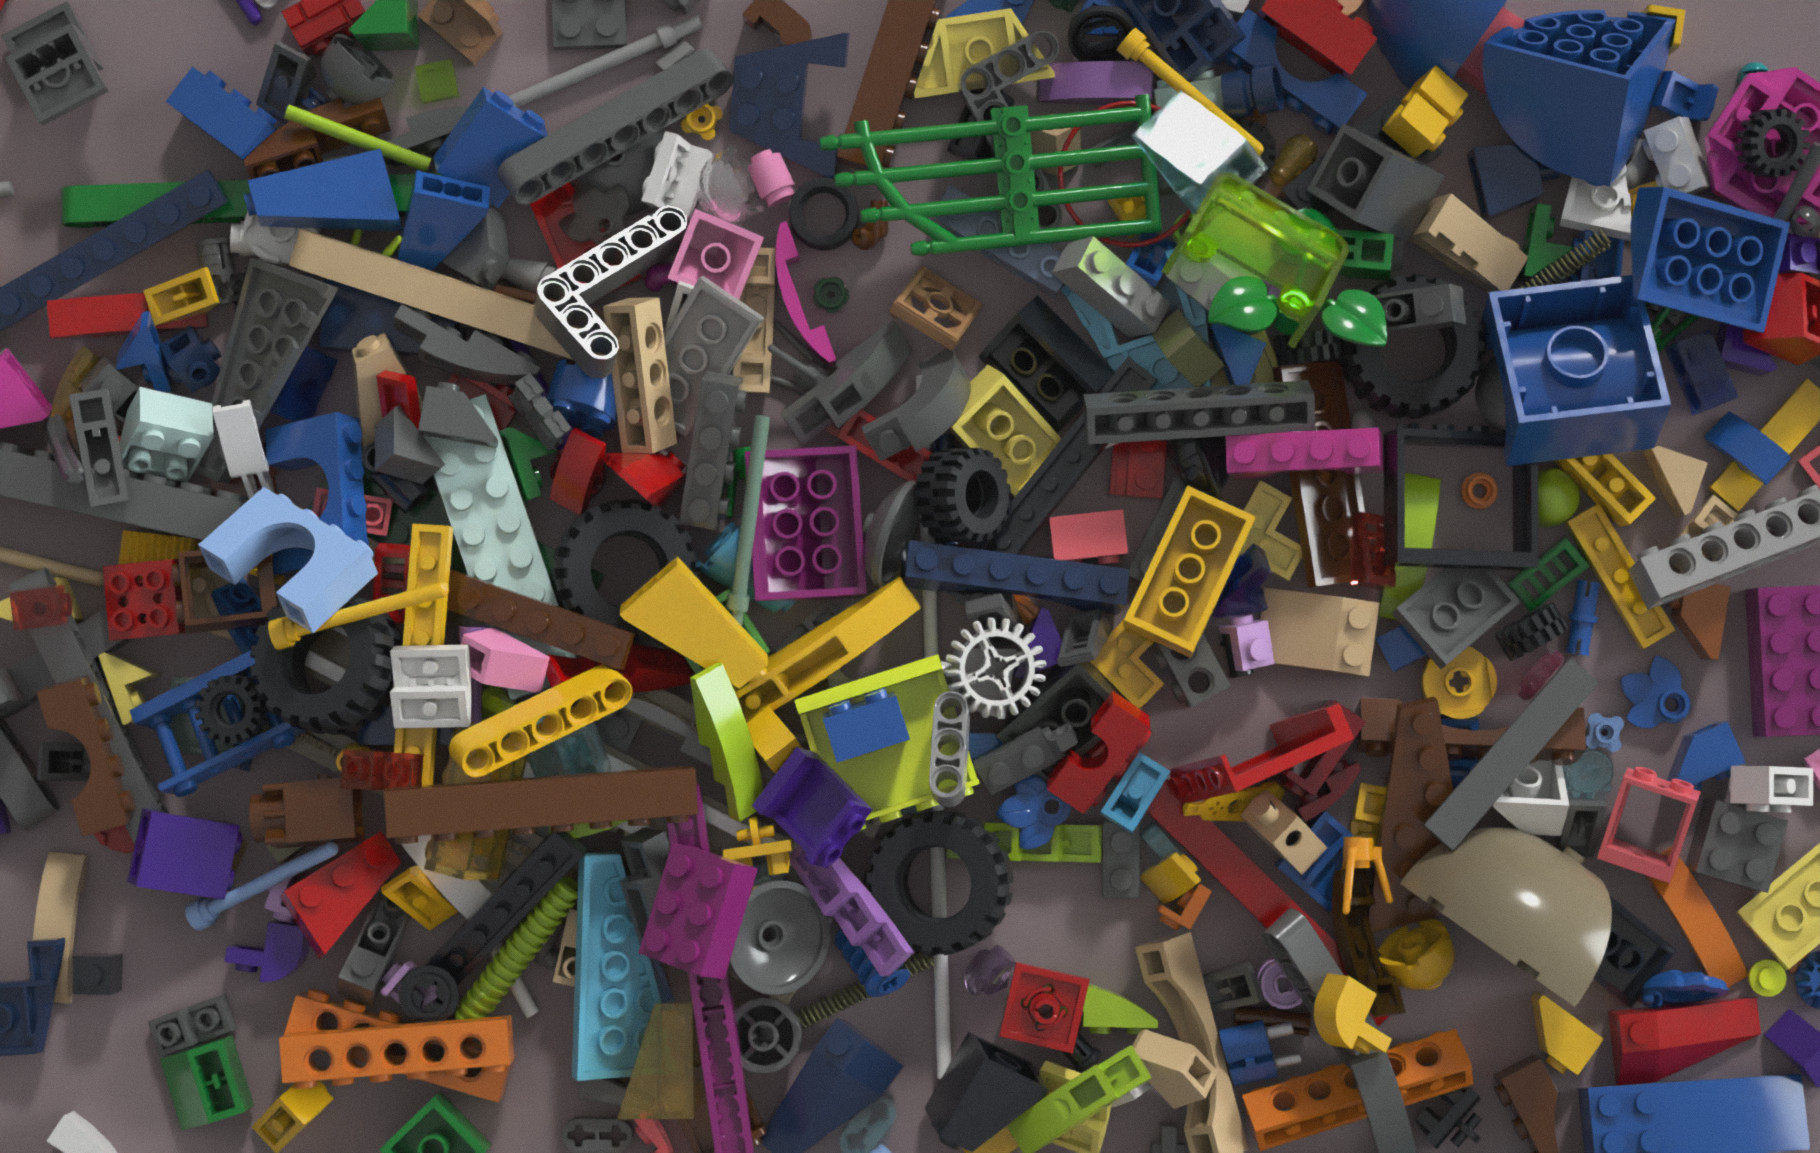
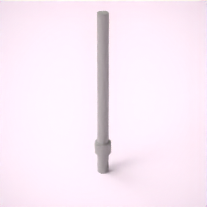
[508,15,703,108]

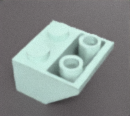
[120,387,214,483]

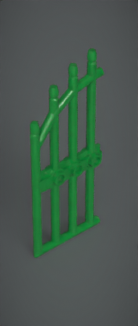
[819,94,1162,256]

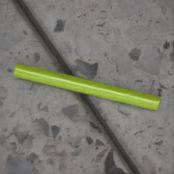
[284,105,431,172]

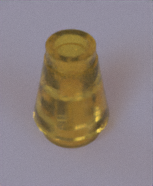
[1269,134,1318,188]

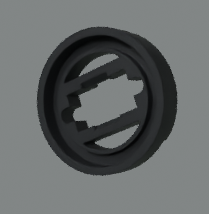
[1068,5,1134,62]

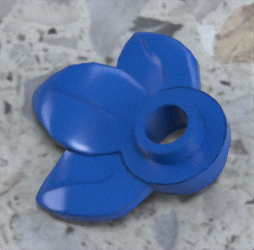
[1620,656,1691,728]
[996,775,1071,849]

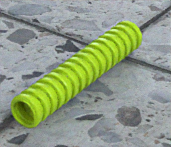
[453,875,578,1020]

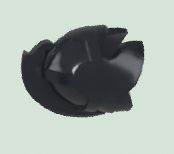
[1166,436,1230,501]

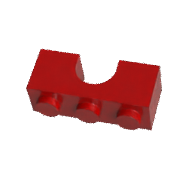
[1047,691,1151,814]

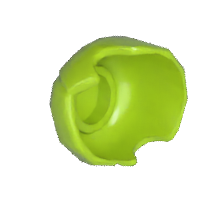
[1538,468,1580,528]

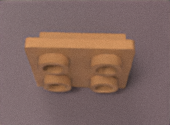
[417,0,503,66]

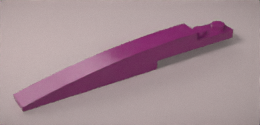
[667,783,754,1153]

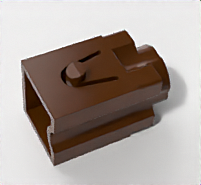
[249,774,365,849]

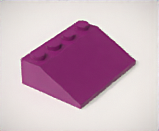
[744,445,867,601]

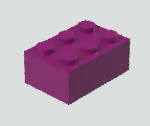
[638,843,758,979]

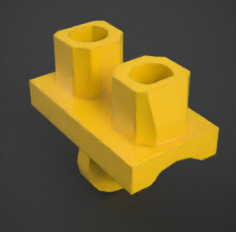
[723,816,793,875]

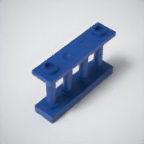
[129,650,306,797]

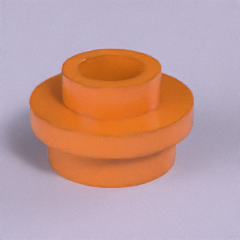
[1460,472,1498,509]

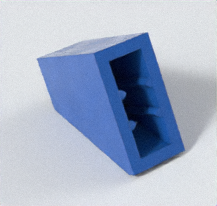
[397,170,490,271]

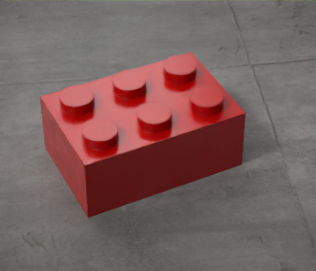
[1257,0,1377,79]

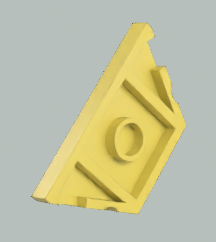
[914,8,1055,98]

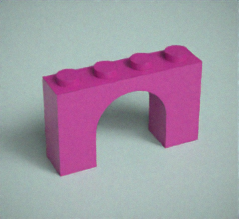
[1226,428,1384,479]

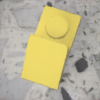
[98,653,161,725]

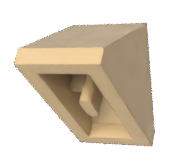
[1642,446,1708,518]

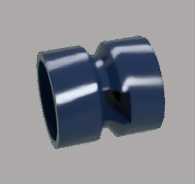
[1221,63,1284,120]

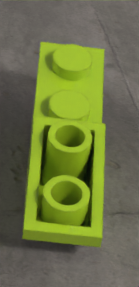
[1008,983,1158,1035]
[1007,1045,1152,1153]

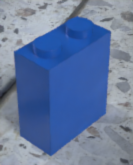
[434,87,548,208]

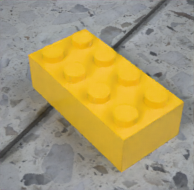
[1123,485,1256,658]

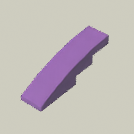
[790,845,914,976]

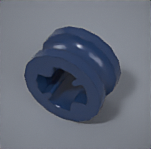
[299,87,329,110]

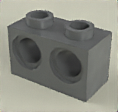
[1152,634,1231,708]

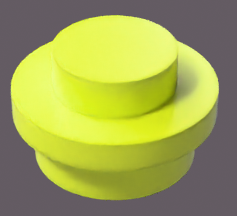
[1748,959,1787,997]

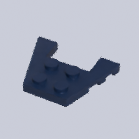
[729,32,850,178]
[0,938,65,1056]

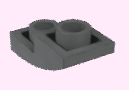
[148,994,238,1057]

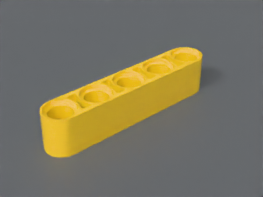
[449,664,633,777]

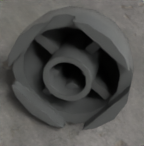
[320,34,395,105]
[735,997,803,1074]

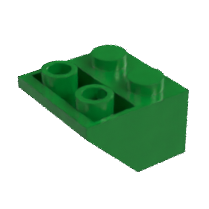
[160,1035,254,1130]

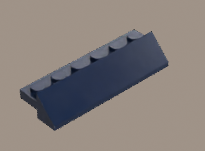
[1123,0,1246,81]

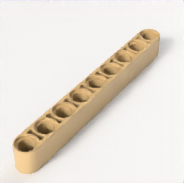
[289,229,605,360]

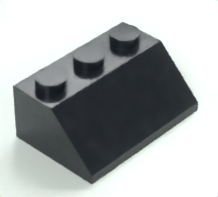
[978,295,1115,433]

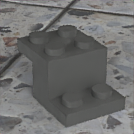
[1,1,109,126]

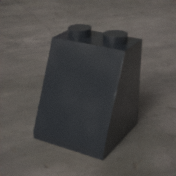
[925,1032,1049,1152]

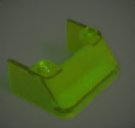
[1162,173,1349,348]

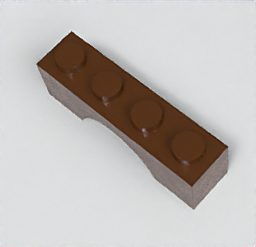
[36,675,136,837]

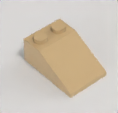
[1259,588,1380,677]

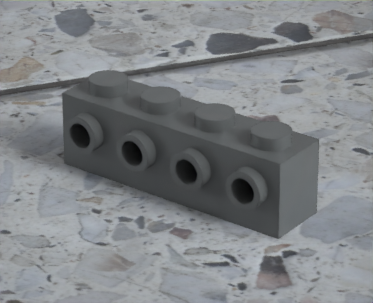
[679,371,747,530]

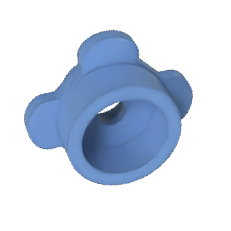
[1585,713,1624,752]

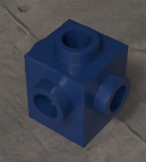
[160,325,222,393]

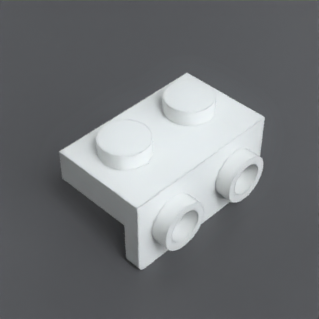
[641,131,713,221]

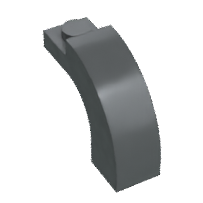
[862,348,971,461]

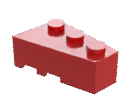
[280,831,401,960]

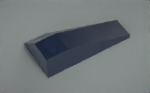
[761,1018,905,1153]

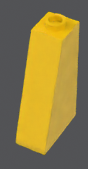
[619,556,768,689]

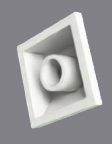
[1493,760,1569,836]

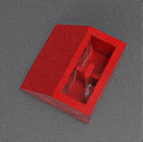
[1743,272,1820,366]

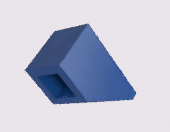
[1667,721,1746,791]

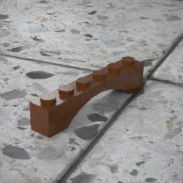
[1355,697,1586,766]
[1494,1054,1559,1153]

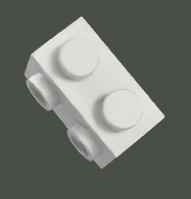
[1643,116,1710,195]
[1729,766,1813,813]

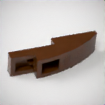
[244,97,391,179]

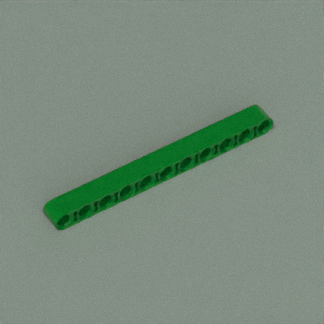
[61,173,445,228]

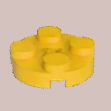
[1420,646,1497,719]

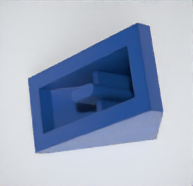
[1126,233,1177,289]
[1208,324,1266,385]

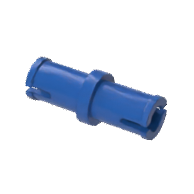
[1565,579,1601,656]

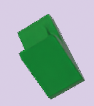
[1517,203,1574,282]
[499,427,556,502]

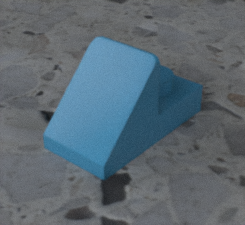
[1100,752,1171,834]

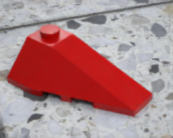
[604,451,686,507]
[1608,996,1761,1086]

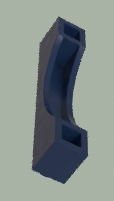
[900,540,1130,615]

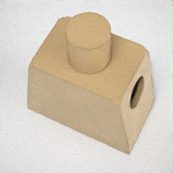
[1241,790,1327,875]

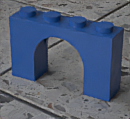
[265,412,369,578]

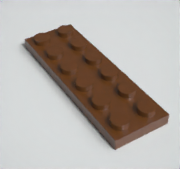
[1272,360,1376,588]

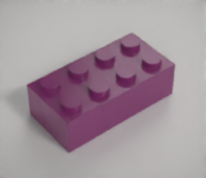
[1745,585,1820,737]

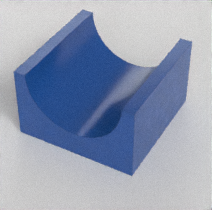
[1481,275,1671,466]

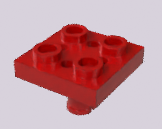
[103,559,186,641]
[999,961,1090,1054]

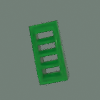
[1507,535,1590,612]

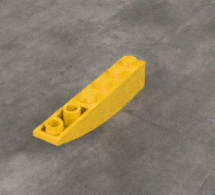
[732,577,921,722]

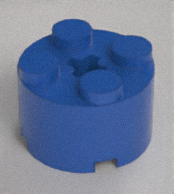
[546,359,618,438]

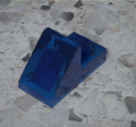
[1211,543,1272,618]

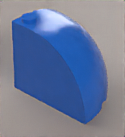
[1366,0,1507,90]
[1482,10,1676,187]

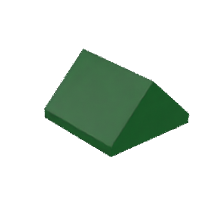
[349,0,419,51]

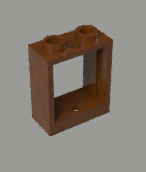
[171,550,277,634]

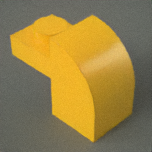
[1314,973,1392,1054]

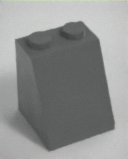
[1307,124,1445,242]

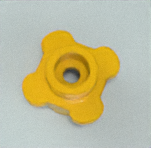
[681,104,723,141]

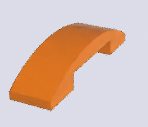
[1645,847,1748,988]

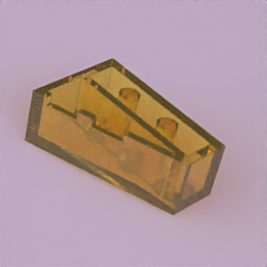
[617,1001,697,1120]

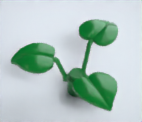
[1208,208,1387,347]

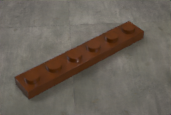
[447,569,636,670]

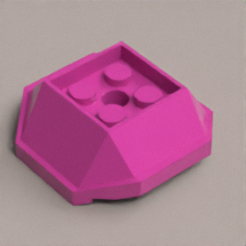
[1704,67,1820,228]

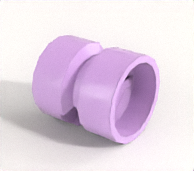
[1255,957,1302,1009]

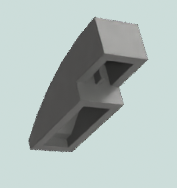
[620,828,670,946]

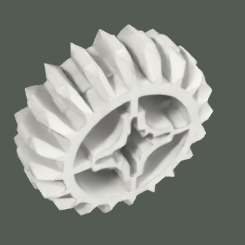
[945,617,1046,719]

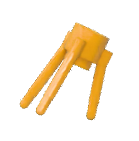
[1341,837,1393,915]

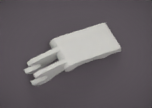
[213,400,274,499]

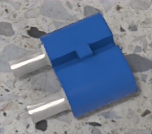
[1219,1020,1302,1086]

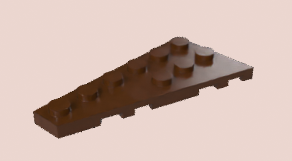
[1367,697,1453,932]

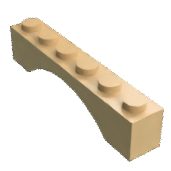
[1135,932,1249,1153]

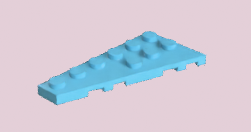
[572,852,681,1081]

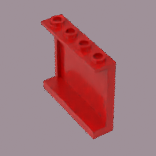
[1169,703,1354,805]

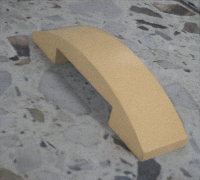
[733,248,776,394]
[33,851,88,1004]

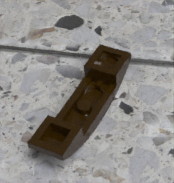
[1332,868,1406,1017]

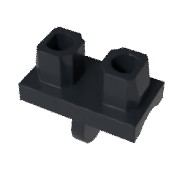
[1415,1088,1483,1149]

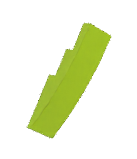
[690,662,763,822]
[947,822,1102,863]

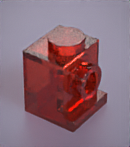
[9,584,72,631]

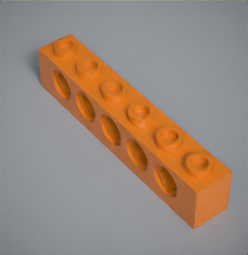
[284,988,516,1103]
[279,1015,515,1089]
[1242,1028,1474,1151]

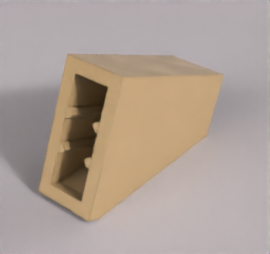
[352,332,424,448]

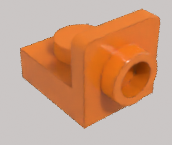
[1155,883,1212,931]

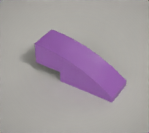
[1039,61,1153,106]

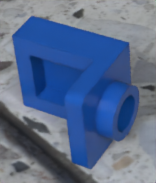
[1652,71,1719,122]

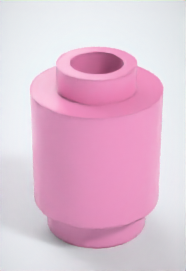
[747,149,795,207]

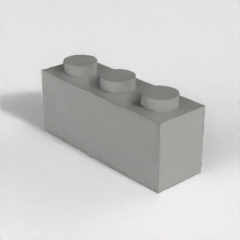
[1051,236,1171,338]

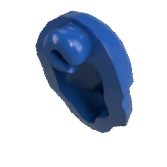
[1641,970,1729,1009]

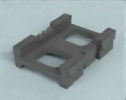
[508,373,572,453]

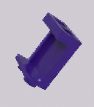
[752,747,873,868]
[127,808,242,900]

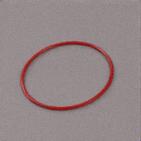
[1057,101,1203,248]

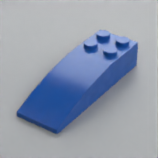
[1578,1074,1810,1153]

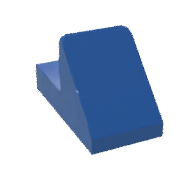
[115,311,173,393]

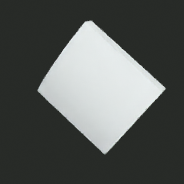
[390,645,471,728]

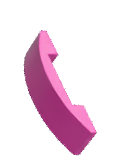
[776,221,837,367]

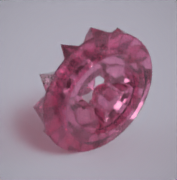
[1517,650,1564,701]

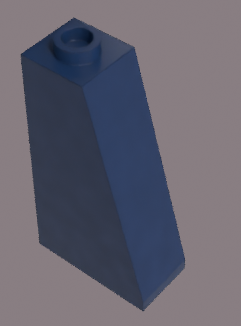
[319,278,466,356]

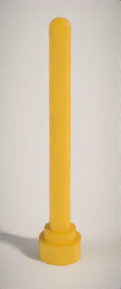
[1117,28,1264,157]
[268,582,449,650]

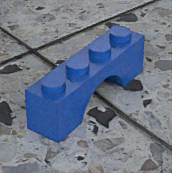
[1223,9,1367,136]

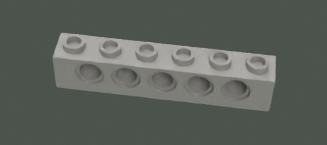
[1628,485,1820,610]

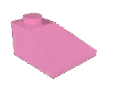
[668,208,764,300]

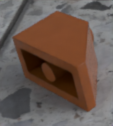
[1668,584,1731,660]

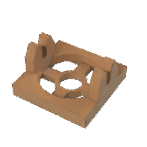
[889,266,984,351]

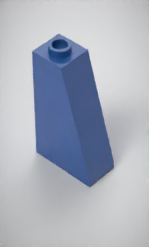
[243,149,401,231]

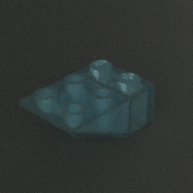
[1131,90,1268,223]

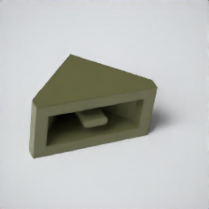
[1151,308,1226,387]

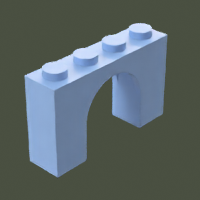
[198,487,378,633]

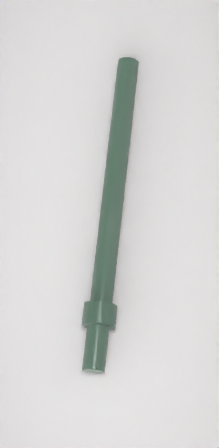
[726,415,770,626]

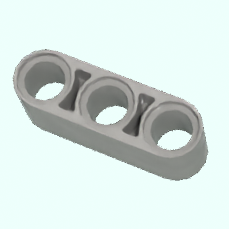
[929,691,970,807]

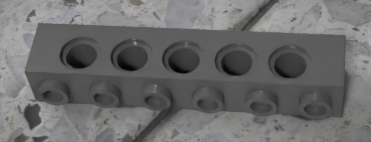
[1083,380,1315,444]

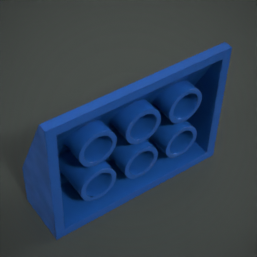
[1630,187,1790,333]

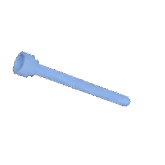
[185,842,338,931]

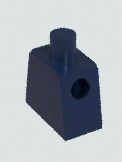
[1466,145,1560,221]

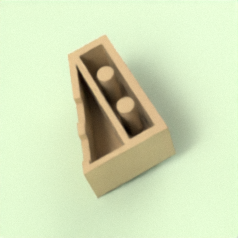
[1409,193,1528,293]

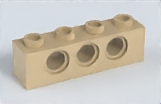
[603,297,677,454]

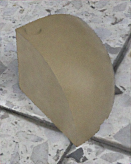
[1400,827,1612,1007]

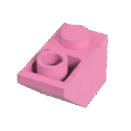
[461,627,550,693]

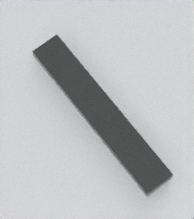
[1422,658,1599,851]

